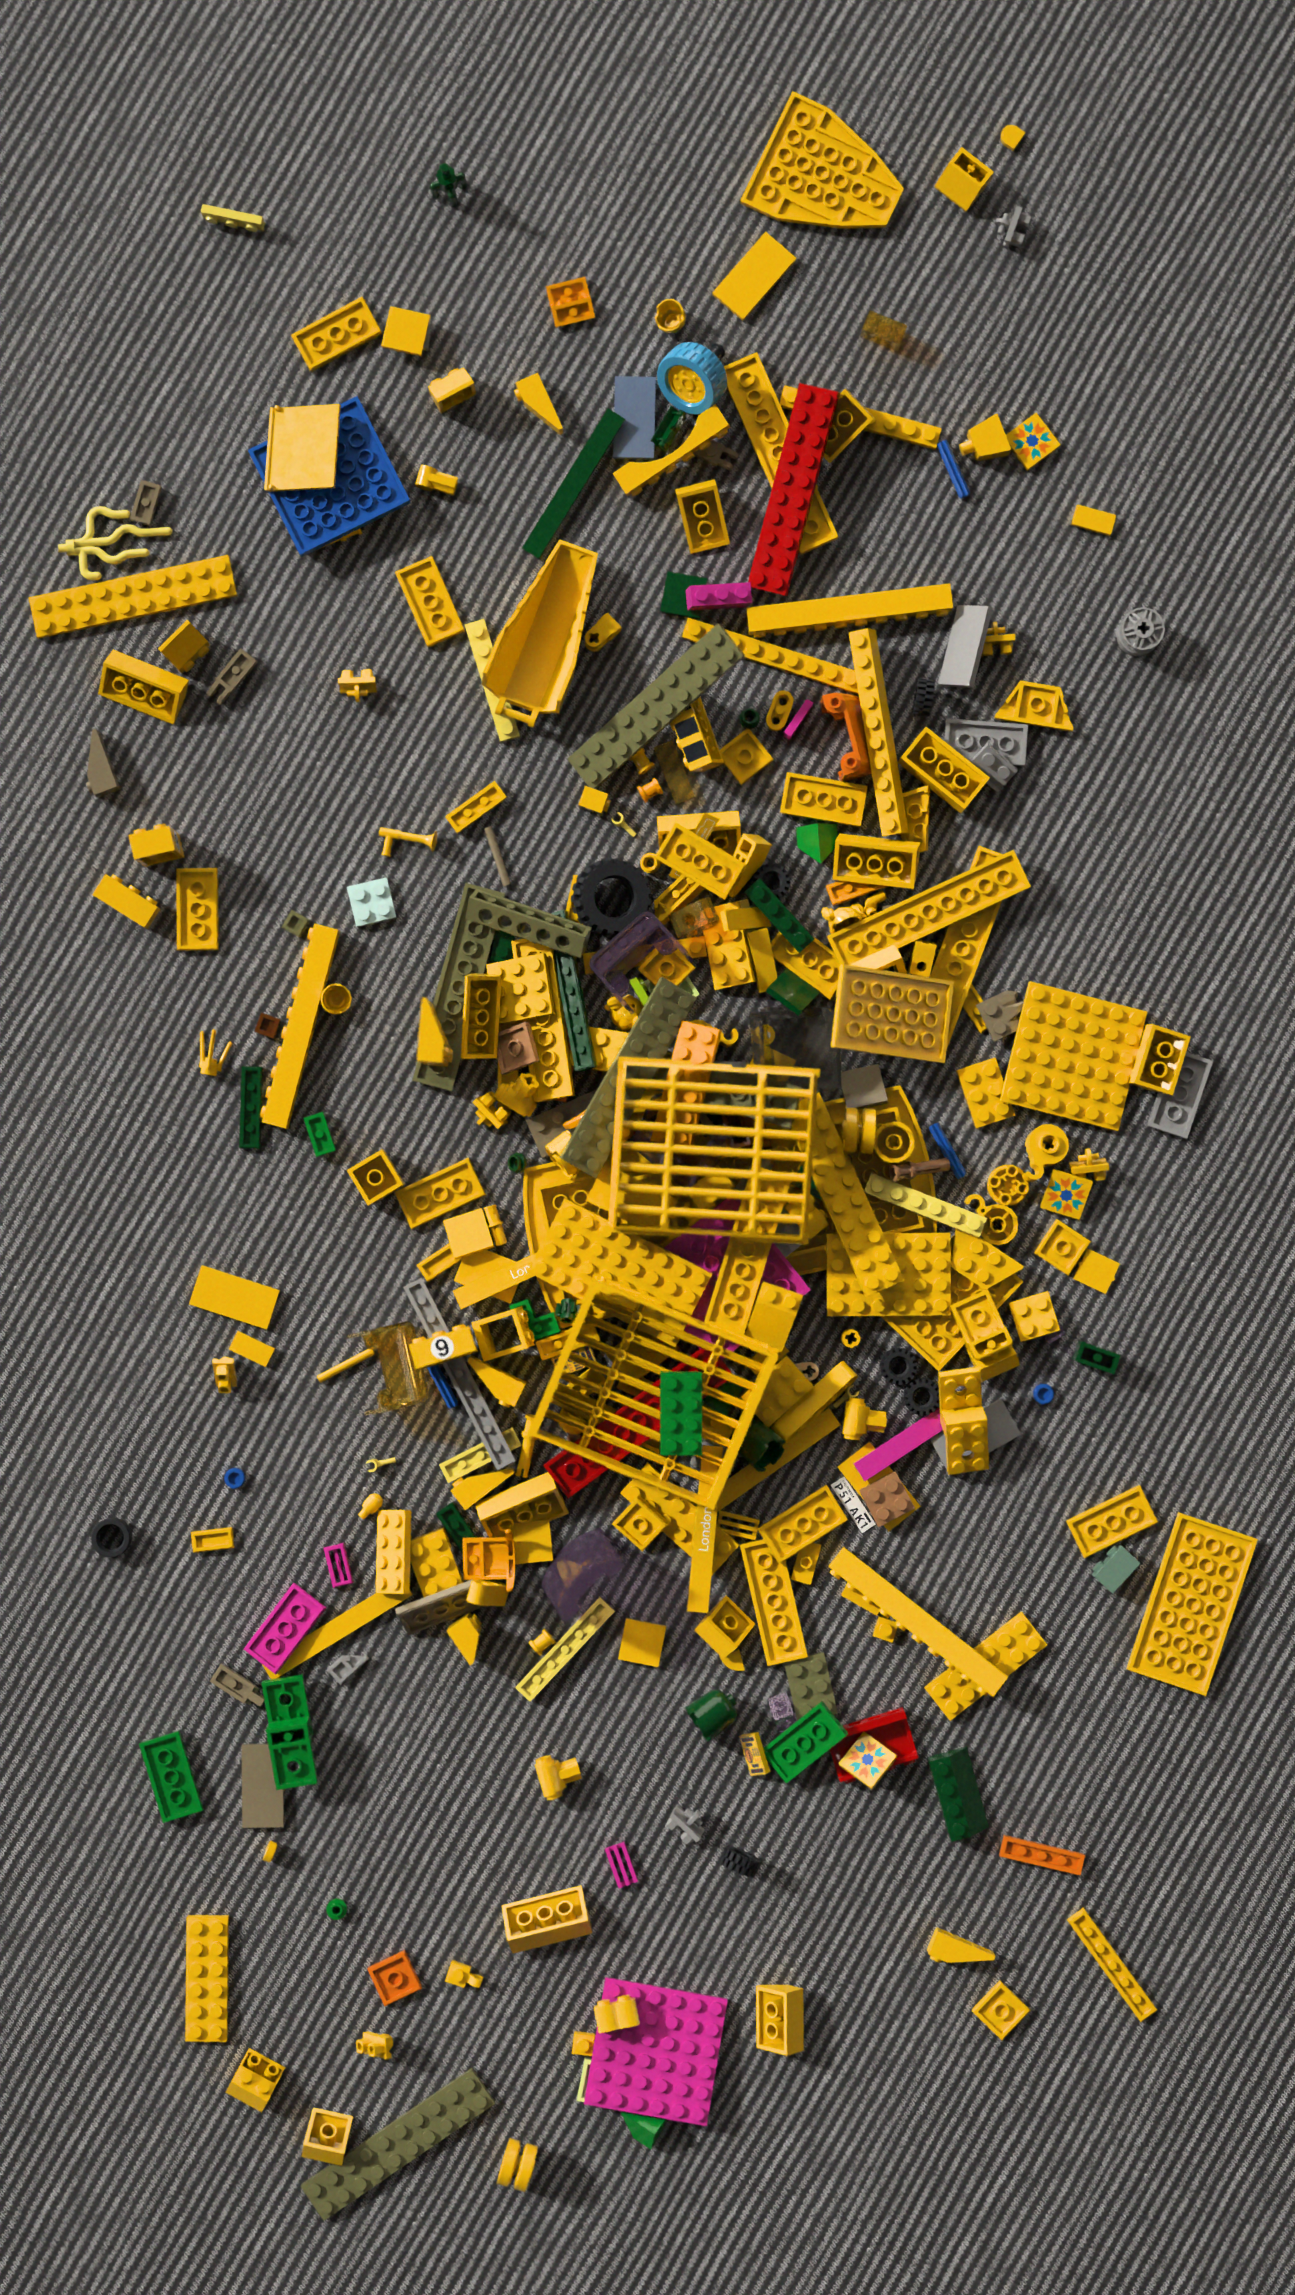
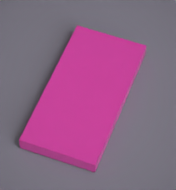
[244,1583,327,1674]

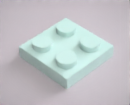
[347,877,397,927]

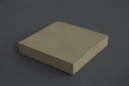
[838,1064,888,1110]

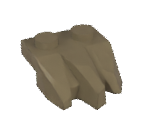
[976,990,1024,1042]

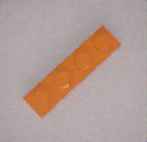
[999,1835,1085,1875]

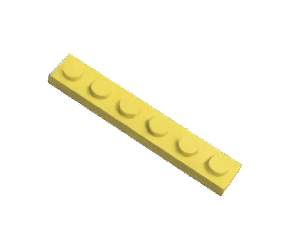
[465,619,520,742]
[864,1173,987,1238]
[515,1597,615,1702]

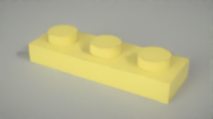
[201,204,265,232]

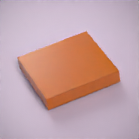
[367,1950,422,2006]

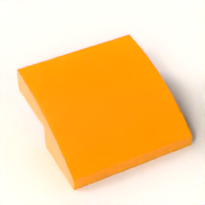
[545,277,595,327]

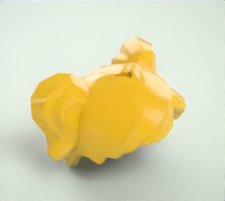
[821,903,867,934]
[604,995,644,1031]

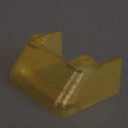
[347,1321,429,1416]

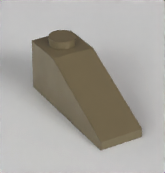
[86,729,121,798]

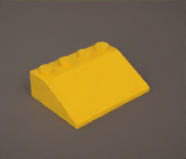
[417,998,453,1067]

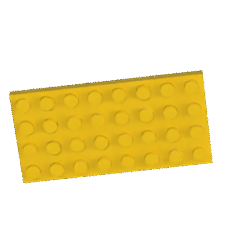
[528,1198,713,1347]
[1126,1512,1258,1696]

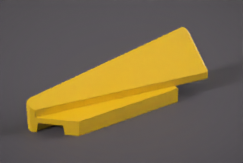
[653,845,716,930]

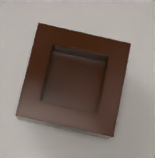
[254,1012,281,1039]

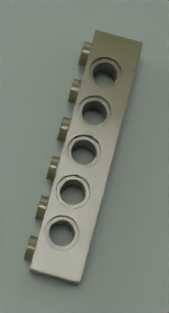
[465,888,592,958]

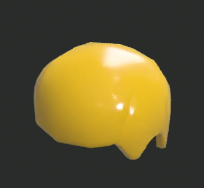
[655,299,686,333]
[320,984,352,1015]
[558,1408,588,1435]

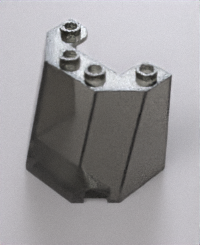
[749,1005,842,1092]

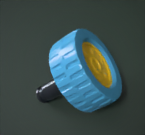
[657,342,727,414]

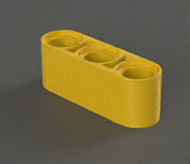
[466,1580,509,1606]

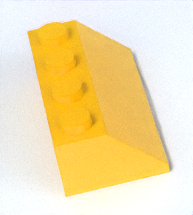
[98,650,189,725]
[898,727,990,813]
[657,811,741,864]
[833,833,921,889]
[461,974,502,1059]
[475,1472,569,1537]
[502,1885,593,1954]

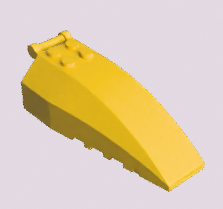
[482,539,598,728]

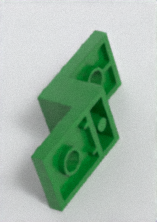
[261,1674,318,1790]

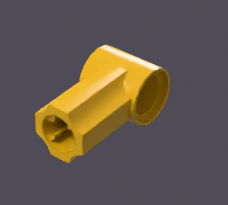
[415,465,458,496]

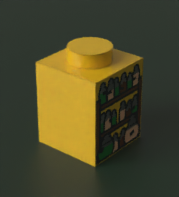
[578,786,611,816]

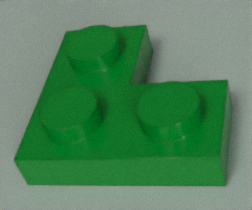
[509,1298,562,1340]

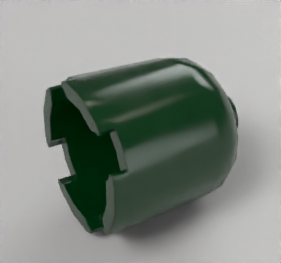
[738,1420,786,1472]
[685,1690,737,1742]

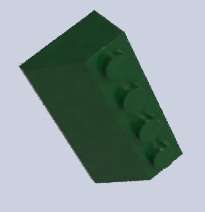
[927,1746,989,1842]

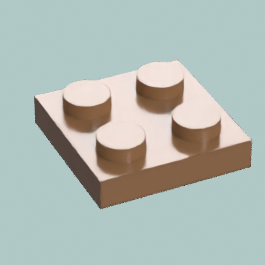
[497,1022,540,1074]
[859,1471,915,1527]

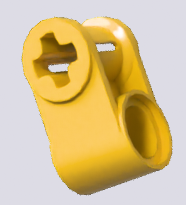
[585,613,622,652]

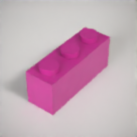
[685,582,752,611]

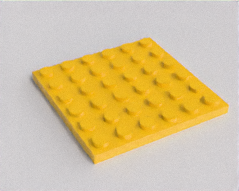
[1000,981,1147,1131]

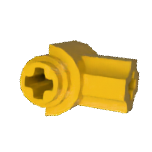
[494,1073,539,1117]
[842,1397,887,1440]
[534,1755,582,1800]

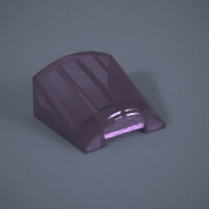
[541,1528,626,1623]

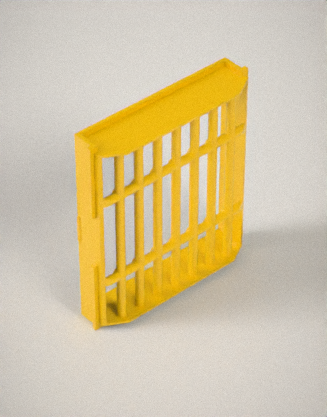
[607,1057,820,1245]
[528,1273,779,1510]

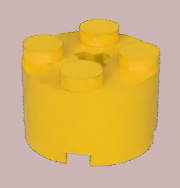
[873,1122,915,1163]
[544,1130,581,1179]

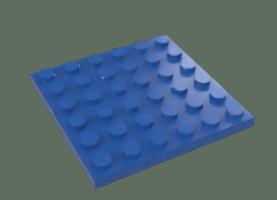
[248,396,411,557]

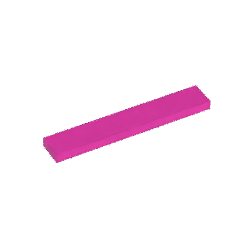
[853,1407,943,1481]

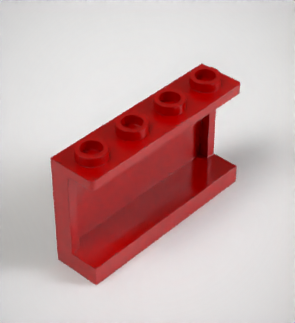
[830,1707,919,1784]

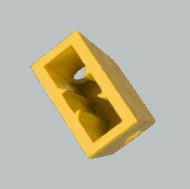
[959,414,1011,461]
[908,939,937,977]

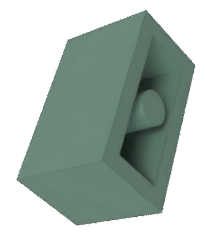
[1091,1544,1141,1594]

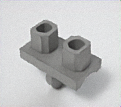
[995,206,1031,248]
[666,1805,705,1845]

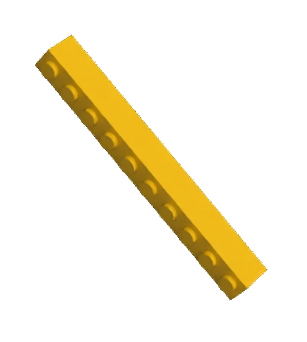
[746,583,953,638]
[848,628,909,837]
[260,923,340,1129]
[828,1546,1008,1697]

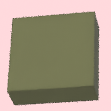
[282,910,310,938]

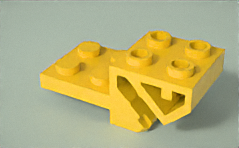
[950,1289,1020,1382]

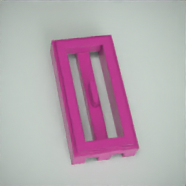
[783,699,813,740]
[324,1542,354,1588]
[605,1842,638,1889]

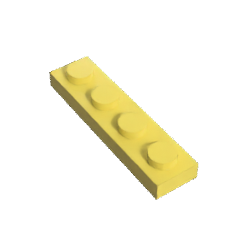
[439,1427,522,1483]

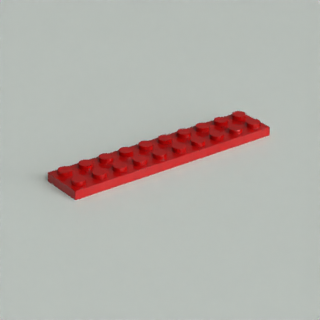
[748,383,840,596]
[543,1348,733,1498]

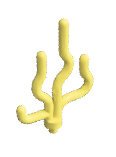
[58,506,173,580]

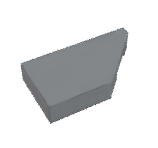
[327,1655,369,1685]

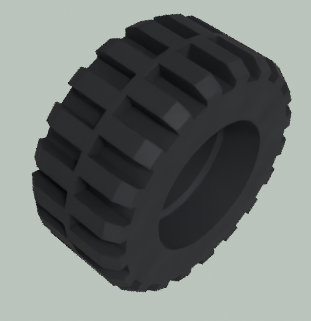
[571,858,653,938]

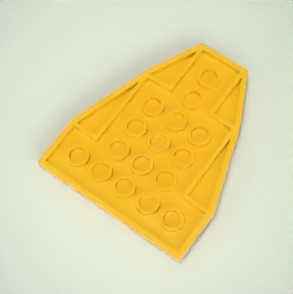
[740,91,904,228]

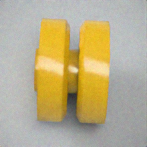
[842,1107,876,1154]
[497,2138,538,2192]

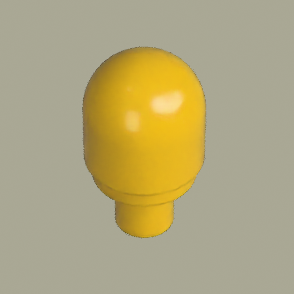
[358,1493,383,1520]

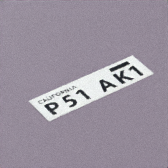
[831,1477,876,1533]

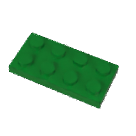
[660,1371,702,1455]
[763,1701,848,1783]
[139,1730,204,1823]

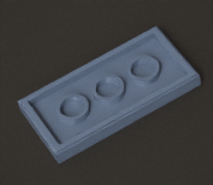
[613,376,656,460]

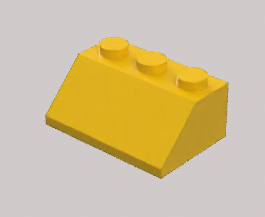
[1128,1024,1191,1096]
[756,1985,804,2056]

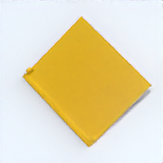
[264,404,341,492]

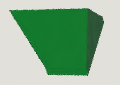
[796,823,838,864]
[621,2111,668,2149]

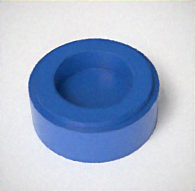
[1033,1383,1054,1404]
[224,1468,246,1489]

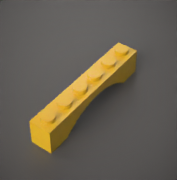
[613,404,730,497]

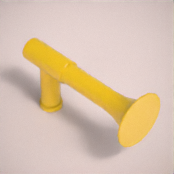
[379,827,437,856]

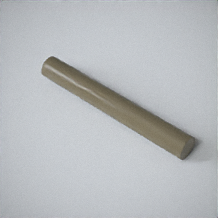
[484,826,511,887]

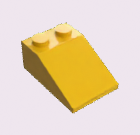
[675,479,730,554]
[744,1281,803,1353]
[467,1355,527,1408]

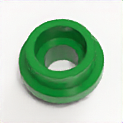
[326,1898,347,1920]

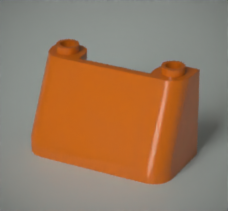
[819,693,872,782]

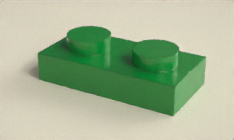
[303,1112,336,1157]

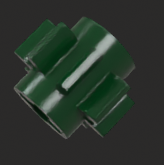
[555,1298,581,1323]

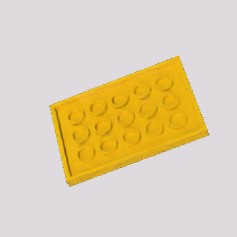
[831,964,954,1063]
[826,1232,951,1316]
[880,1234,1023,1371]

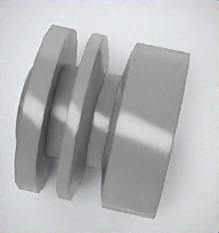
[1116,607,1165,657]

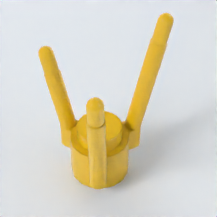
[199,1029,232,1076]

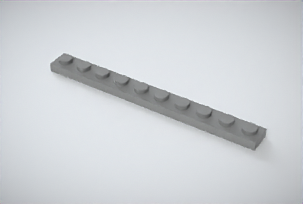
[403,1278,516,1470]

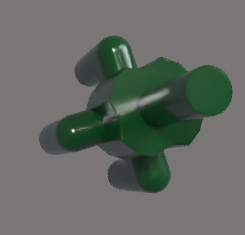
[430,163,467,207]

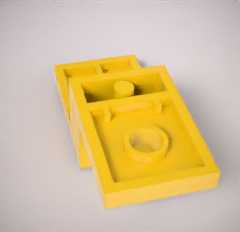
[938,1367,989,1475]

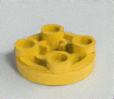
[987,1165,1029,1206]

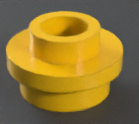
[640,853,661,873]

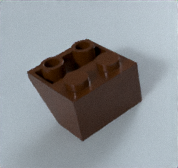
[721,1114,772,1159]

